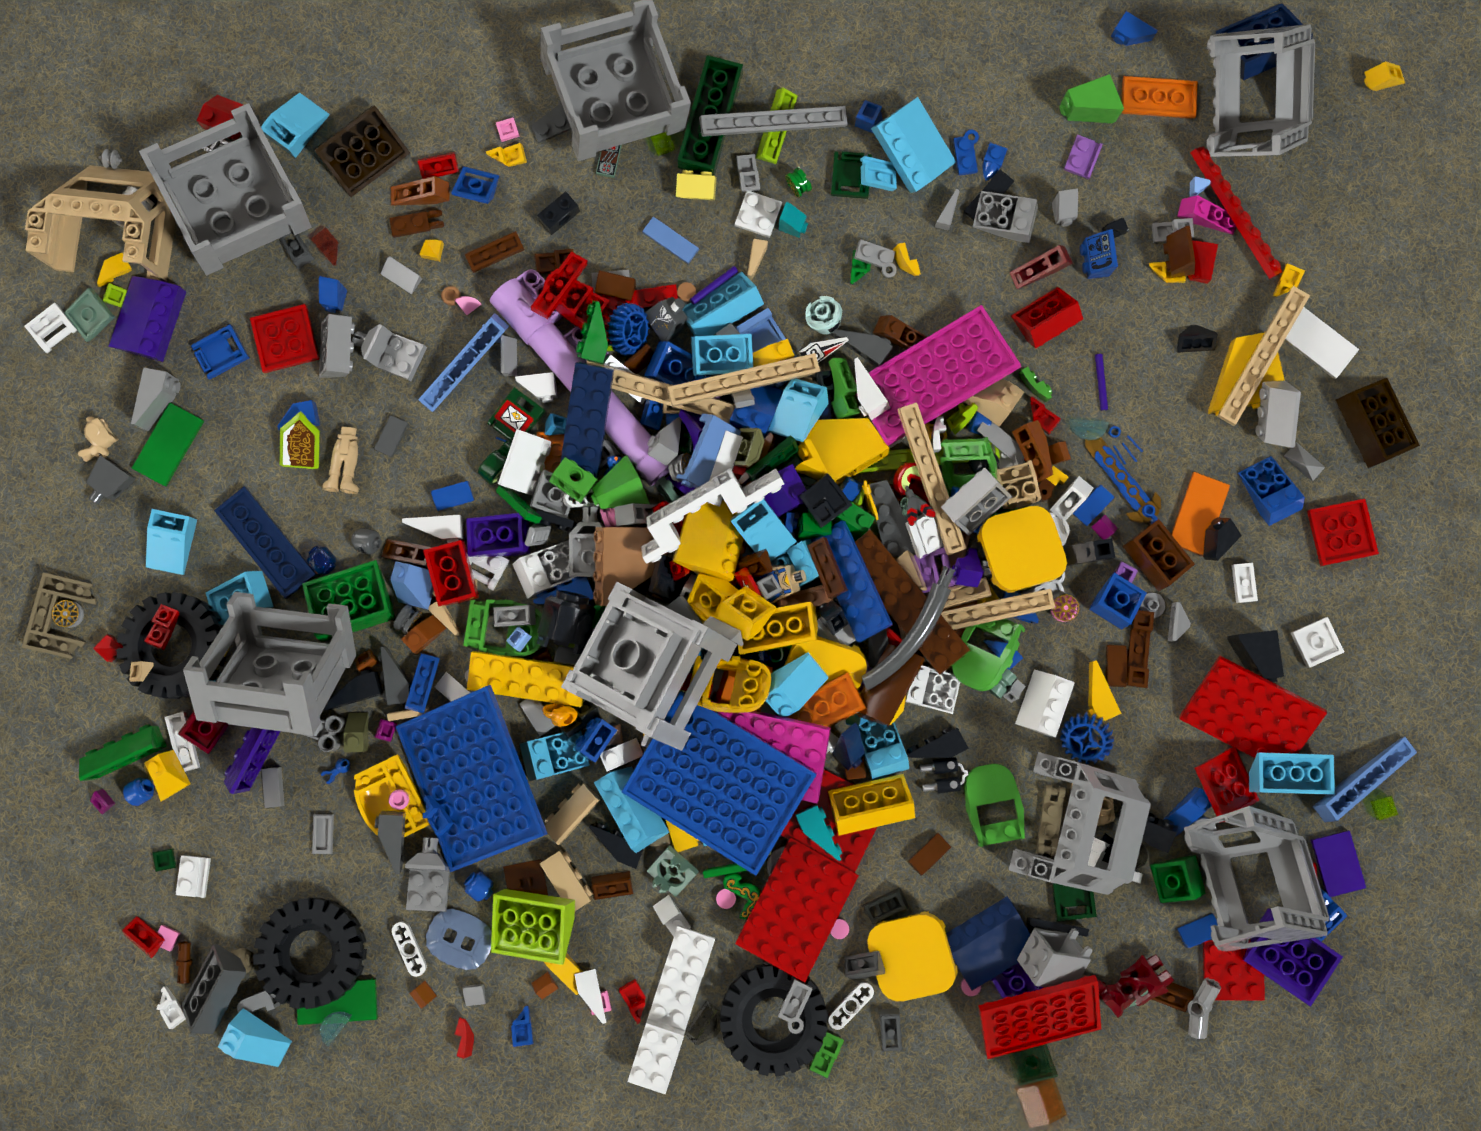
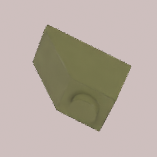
[344,713,368,752]

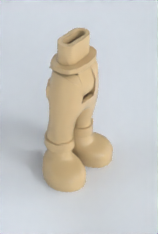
[322,427,359,494]

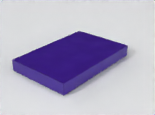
[1311,830,1366,897]

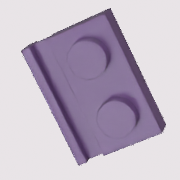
[1064,134,1103,179]

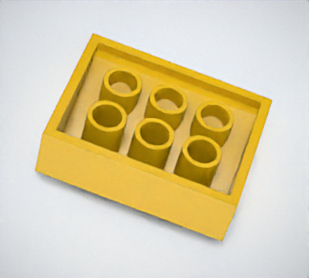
[673,500,744,582]

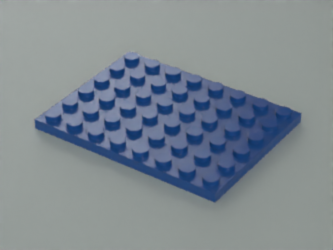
[396,685,548,872]
[622,691,817,875]

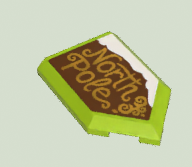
[280,411,320,469]

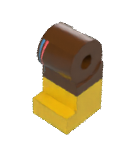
[1038,466,1068,502]

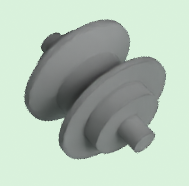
[99,149,122,169]

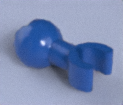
[321,758,351,784]

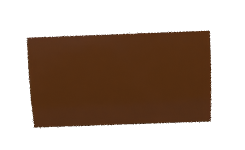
[856,644,925,726]

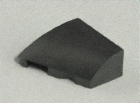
[551,699,601,738]

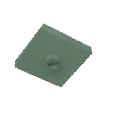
[64,288,115,342]

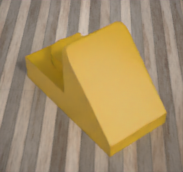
[795,438,828,480]

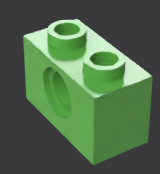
[549,457,597,503]

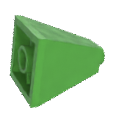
[590,456,650,509]

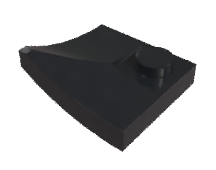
[798,473,852,528]
[648,555,691,604]

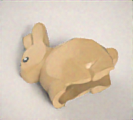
[78,416,119,462]

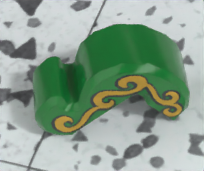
[723,872,760,919]

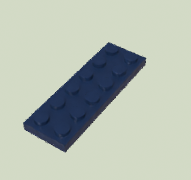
[560,362,615,483]
[214,486,317,599]

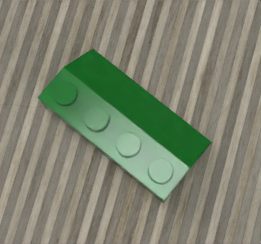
[79,724,167,781]

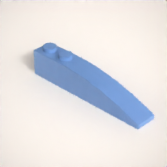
[418,313,509,412]
[1313,737,1417,822]

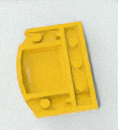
[354,754,430,837]

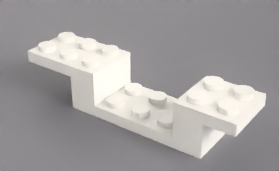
[641,468,784,564]
[627,925,715,1094]

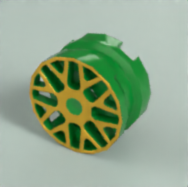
[785,167,812,198]

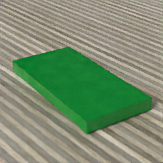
[132,403,204,487]
[297,979,378,1025]

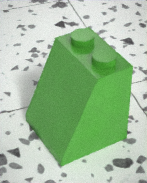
[1060,74,1124,123]

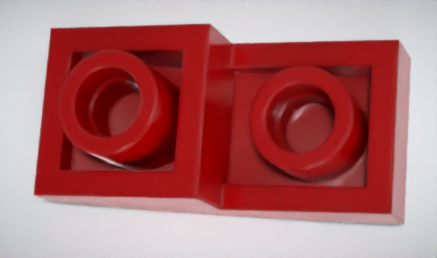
[144,604,179,650]

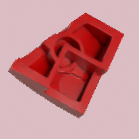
[1188,240,1218,284]

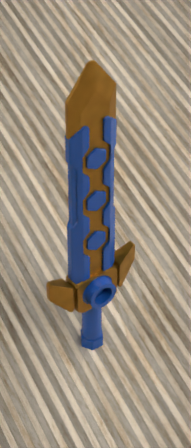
[1084,431,1161,523]

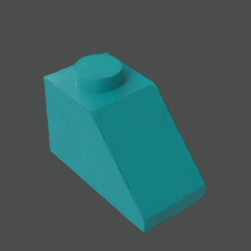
[779,202,809,238]

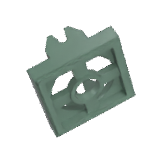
[647,845,699,897]

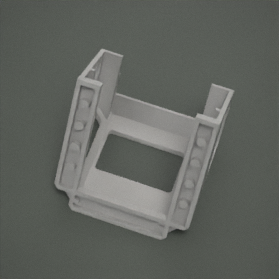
[1207,24,1315,157]
[1009,752,1151,895]
[1184,806,1329,951]

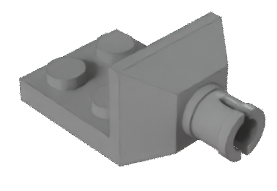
[352,324,427,381]
[569,507,605,577]
[405,838,450,912]

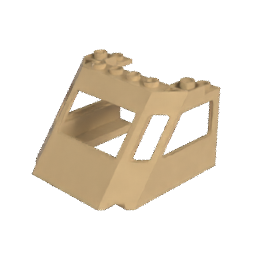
[25,165,177,282]

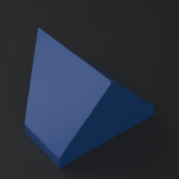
[855,100,883,134]

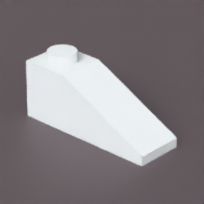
[854,357,890,420]
[402,515,464,544]

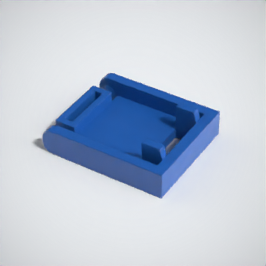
[191,324,249,380]

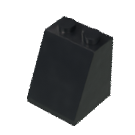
[1227,630,1284,682]

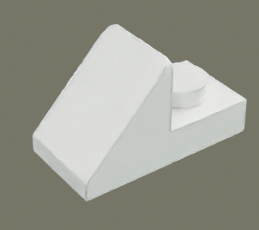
[653,895,691,937]

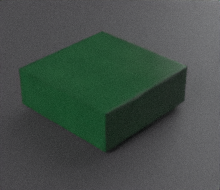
[152,848,177,872]

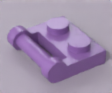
[914,547,955,593]

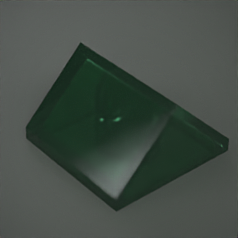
[1008,1044,1058,1086]

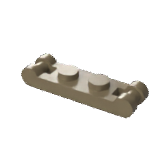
[1036,784,1066,857]

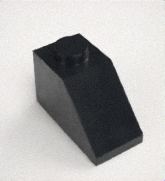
[1203,517,1242,561]
[816,600,848,635]

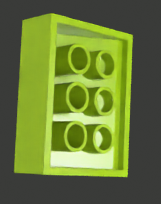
[491,889,575,965]

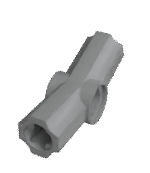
[1187,977,1221,1039]

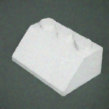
[498,429,551,495]
[1015,670,1075,738]

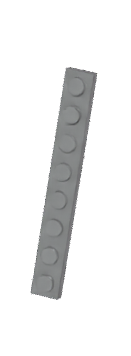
[699,106,848,136]

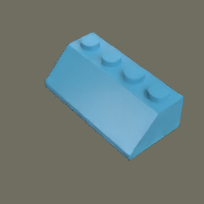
[682,272,764,336]
[1249,753,1335,794]
[594,766,669,853]

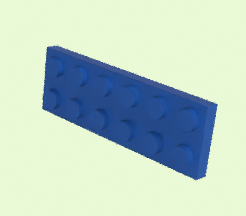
[811,520,893,642]

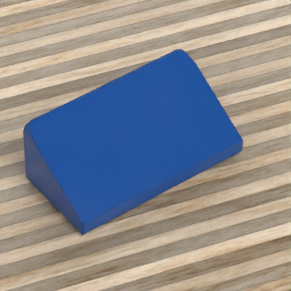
[431,481,474,511]
[1177,913,1218,948]

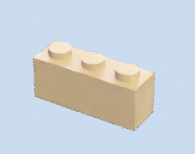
[540,849,593,911]

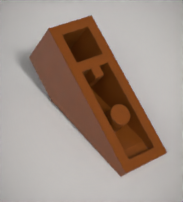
[391,176,450,205]
[1012,420,1053,482]

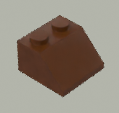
[1163,225,1195,278]

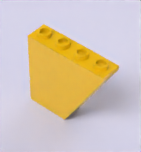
[1208,332,1285,416]
[797,418,889,485]

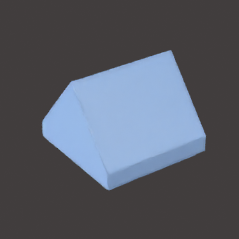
[1190,176,1211,197]
[506,626,532,652]

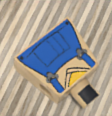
[759,564,806,604]

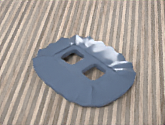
[426,909,492,970]

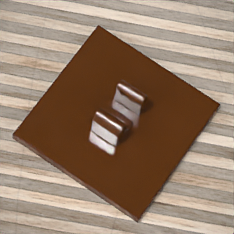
[503,859,548,895]

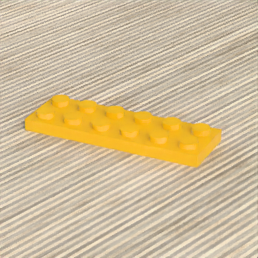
[467,651,583,707]

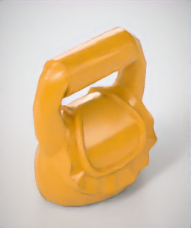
[542,703,578,727]

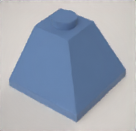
[390,561,434,610]

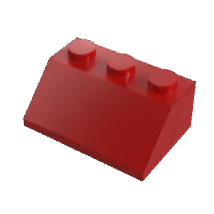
[1011,287,1083,348]
[423,540,479,607]

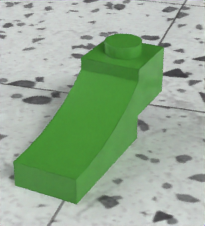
[828,358,860,419]

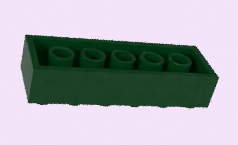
[677,55,743,176]

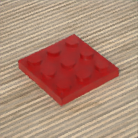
[250,304,320,373]
[1307,499,1379,566]
[1194,747,1259,823]
[1203,940,1265,1001]

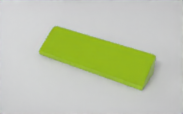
[755,87,798,164]

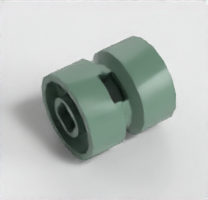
[987,669,1017,699]

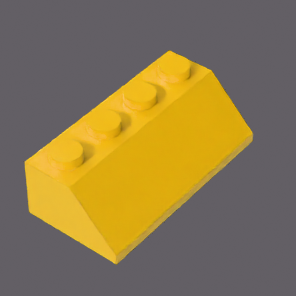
[738,602,818,655]
[828,774,915,836]

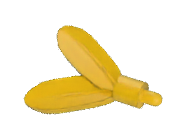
[862,480,878,521]

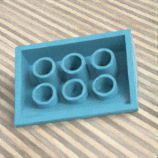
[871,97,956,193]

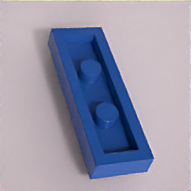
[405,653,440,713]

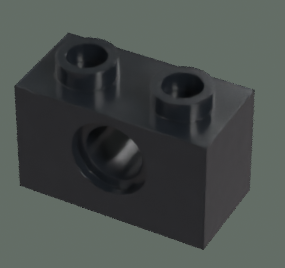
[537,191,580,235]

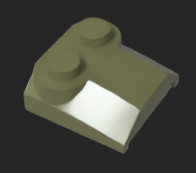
[734,428,764,470]

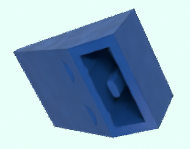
[1238,456,1305,526]

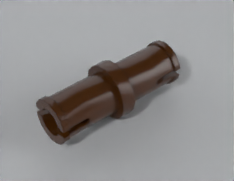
[176,941,192,984]

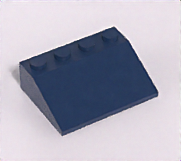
[1216,3,1313,81]
[946,896,1030,991]

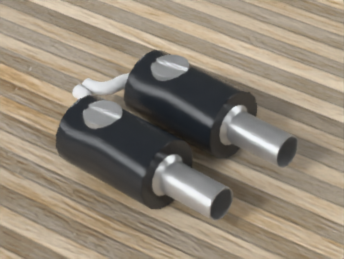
[920,757,968,794]

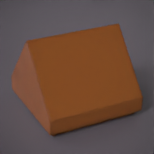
[1048,441,1071,465]
[354,649,379,672]
[532,972,559,999]
[409,981,437,1009]

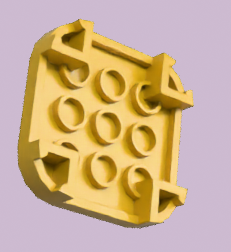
[977,506,1067,593]
[784,636,867,690]
[867,911,958,1001]

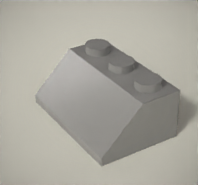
[319,314,355,378]
[1256,380,1301,448]
[941,468,1012,535]

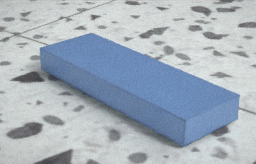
[642,217,699,264]

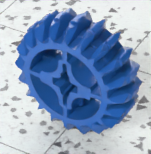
[606,303,650,355]
[1060,712,1114,764]

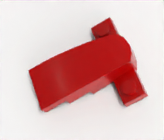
[531,252,617,342]

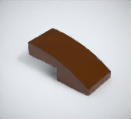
[534,249,574,274]
[1105,645,1127,687]
[908,833,951,876]

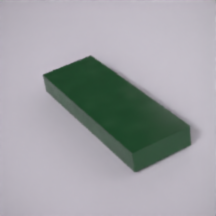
[746,435,799,483]

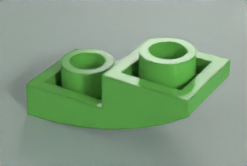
[1018,367,1052,402]

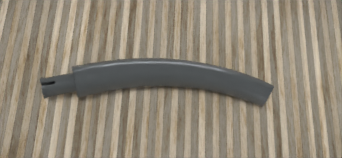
[862,566,956,690]

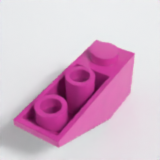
[1177,195,1236,235]

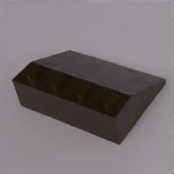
[314,105,410,197]
[1335,378,1420,468]

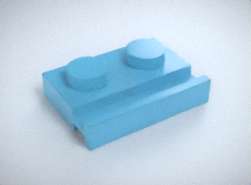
[860,156,897,191]

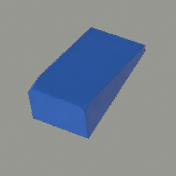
[1073,485,1114,526]

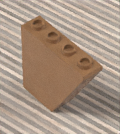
[593,527,667,606]

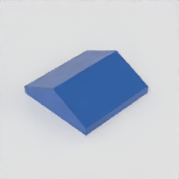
[451,166,499,204]

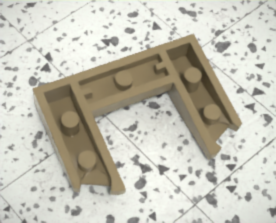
[22,572,97,659]

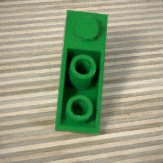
[576,301,608,364]

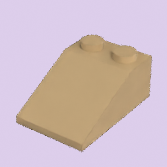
[963,379,1024,427]

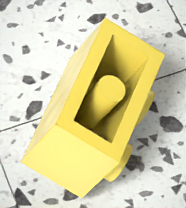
[676,170,716,200]

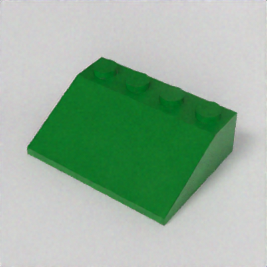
[302,560,396,642]

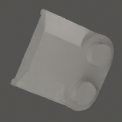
[530,470,573,519]

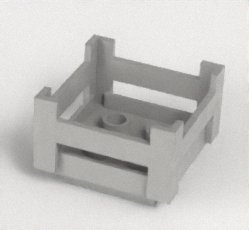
[540,0,691,161]
[139,103,312,276]
[561,582,737,751]
[183,592,356,736]

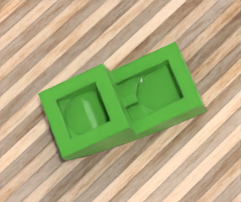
[808,1032,844,1078]

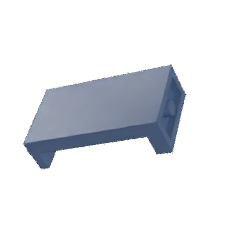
[736,308,797,388]
[676,413,741,488]

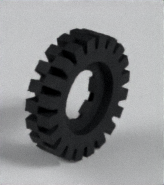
[116,592,228,699]
[253,898,367,1009]
[720,963,828,1076]

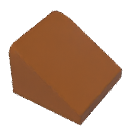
[845,758,866,780]

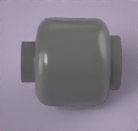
[351,528,382,554]

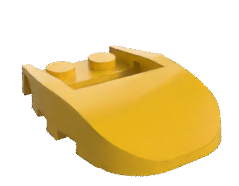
[690,656,771,713]

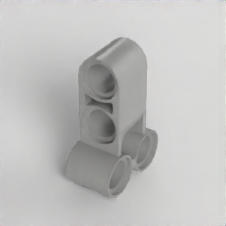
[301,716,346,752]

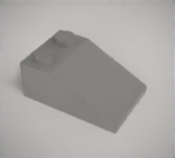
[131,368,181,431]

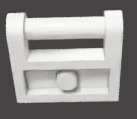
[25,303,77,353]
[469,556,510,590]

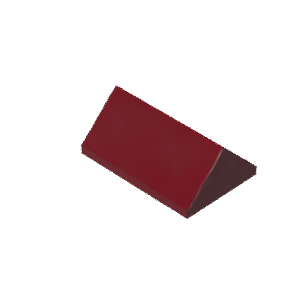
[178,712,230,754]

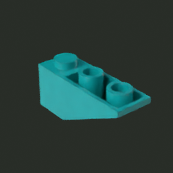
[795,804,843,861]

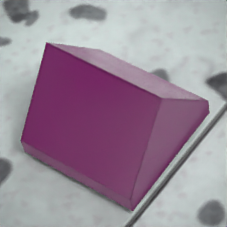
[1091,514,1118,540]
[374,718,397,742]
[90,789,115,815]

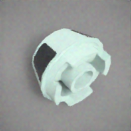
[805,296,842,334]

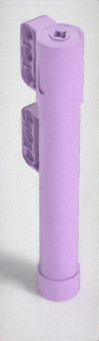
[490,270,669,486]

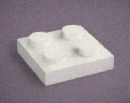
[735,191,782,238]
[1291,617,1344,668]

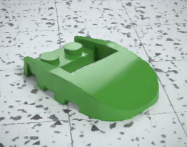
[940,437,997,498]
[464,599,542,656]
[952,619,1025,691]
[964,764,1025,847]

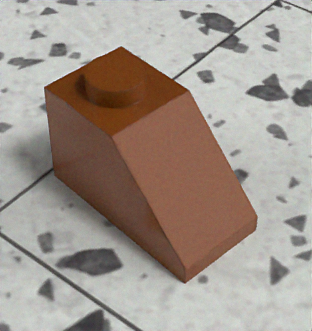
[401,615,447,654]

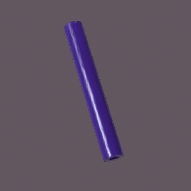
[690,266,738,305]
[1095,354,1108,411]

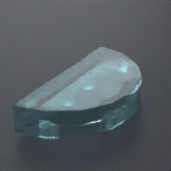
[1070,419,1109,440]
[320,1012,352,1046]

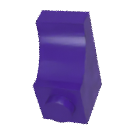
[952,548,983,588]

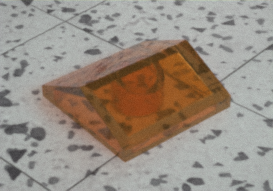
[1016,1076,1067,1128]

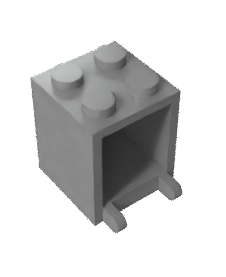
[1017,928,1092,987]

